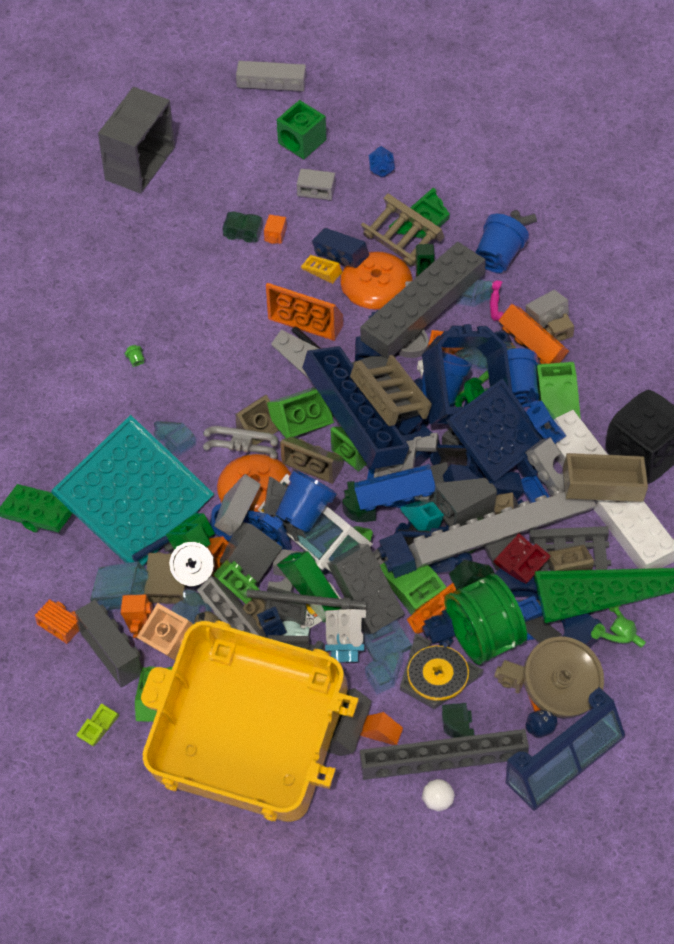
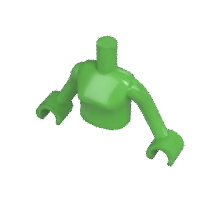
[591,605,646,648]

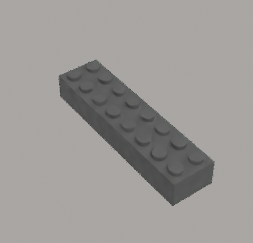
[360,241,485,359]

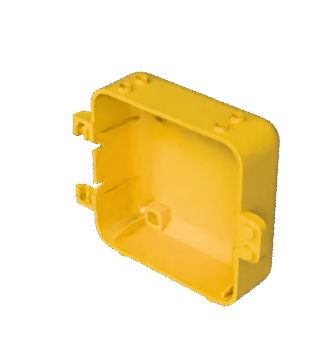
[141,620,359,822]

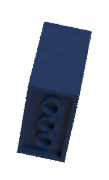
[422,324,512,424]

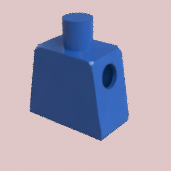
[526,401,567,444]

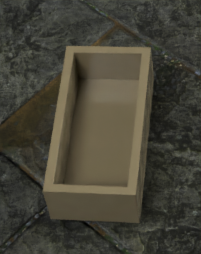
[563,453,648,502]

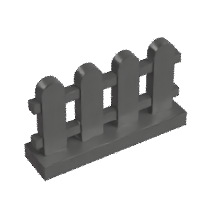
[529,526,611,571]

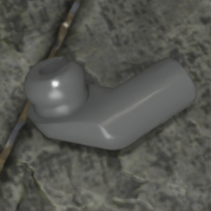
[510,210,537,226]

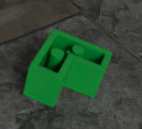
[166,513,214,551]

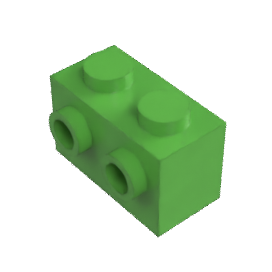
[213,560,260,604]

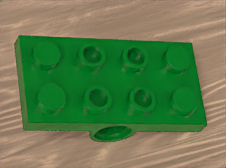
[0,484,72,533]

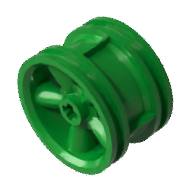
[444,573,527,665]

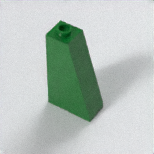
[277,551,345,622]

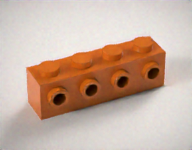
[498,304,569,364]

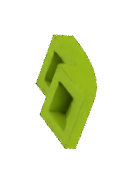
[76,703,120,747]

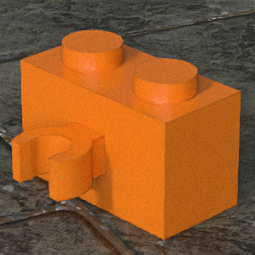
[120,594,153,638]

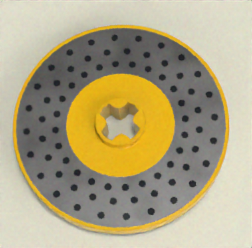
[407,645,469,701]

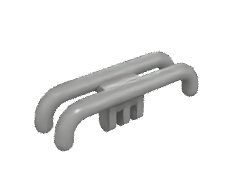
[203,426,278,459]

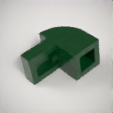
[342,481,376,522]

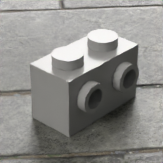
[297,169,336,200]
[526,290,569,328]

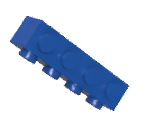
[354,464,435,511]

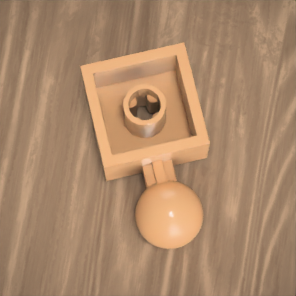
[137,603,193,661]

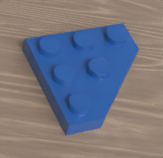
[242,510,292,550]

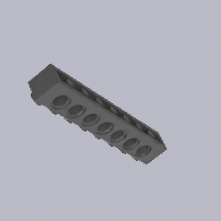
[360,729,529,780]

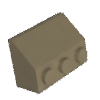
[280,437,343,484]

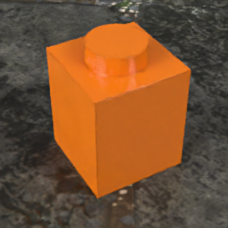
[264,214,287,244]

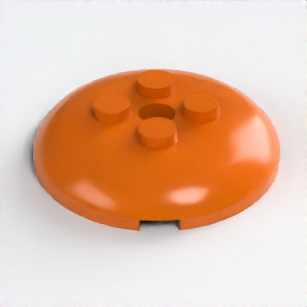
[340,251,412,310]
[217,454,291,512]

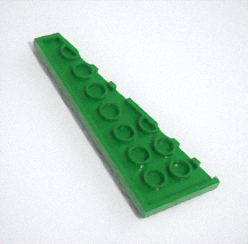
[534,568,674,623]

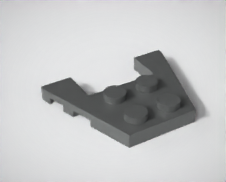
[400,633,483,710]

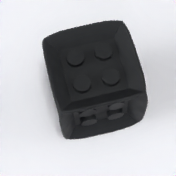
[606,389,674,484]

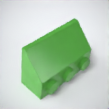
[267,387,334,438]

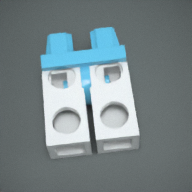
[325,609,366,662]

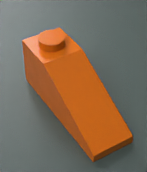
[406,583,459,634]

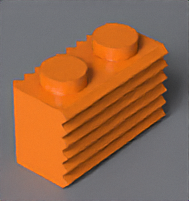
[35,599,79,644]

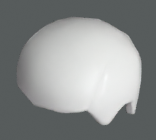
[421,779,455,811]

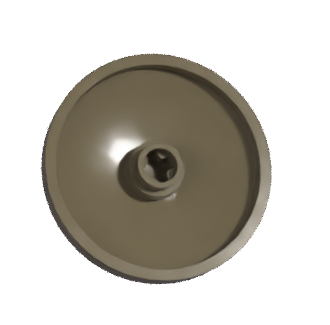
[523,636,604,718]

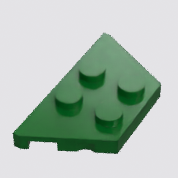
[389,187,450,238]

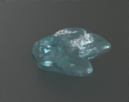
[171,590,211,624]

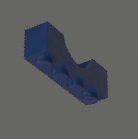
[443,464,524,501]

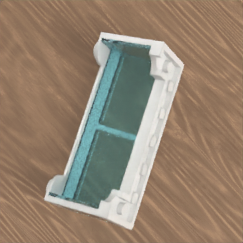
[258,474,372,572]

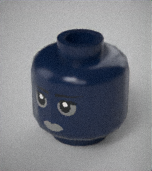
[525,709,557,738]

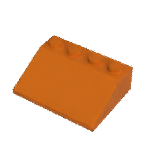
[266,283,344,341]

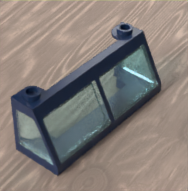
[505,687,625,811]

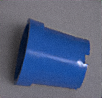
[475,214,529,274]
[507,348,539,408]
[422,352,472,407]
[275,469,337,532]

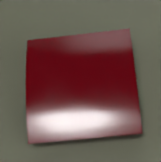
[493,533,551,584]

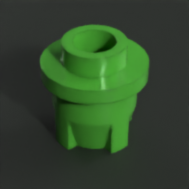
[125,345,145,367]

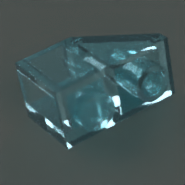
[456,280,493,307]
[154,421,196,457]
[365,650,403,695]

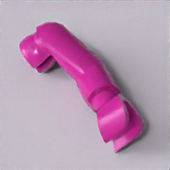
[490,280,504,321]

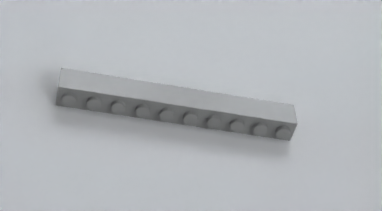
[408,489,596,568]

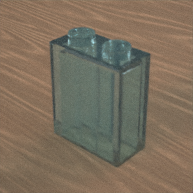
[90,562,148,610]

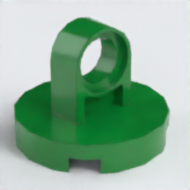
[455,377,488,407]

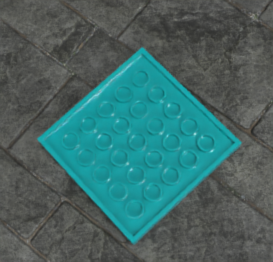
[51,415,214,573]

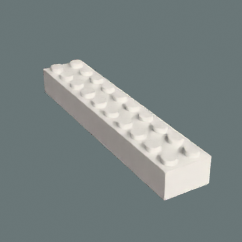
[544,410,674,569]

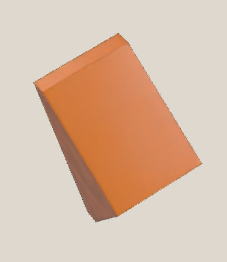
[360,712,403,745]

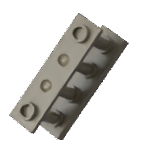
[361,193,445,267]
[350,355,432,426]

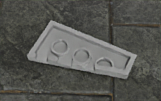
[271,330,319,382]

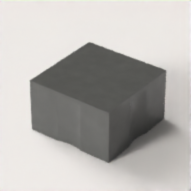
[98,87,175,194]

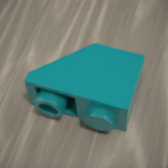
[400,501,444,533]

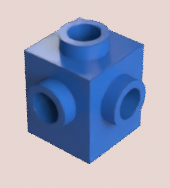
[369,146,395,177]

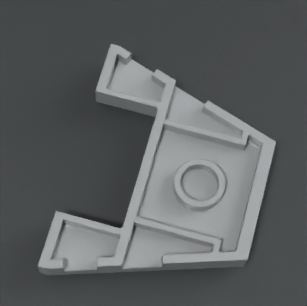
[374,433,438,502]

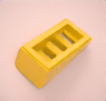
[301,255,342,284]

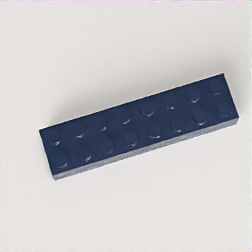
[302,346,409,469]

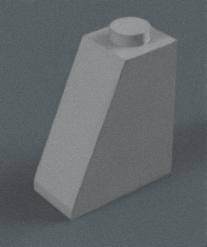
[214,474,261,536]

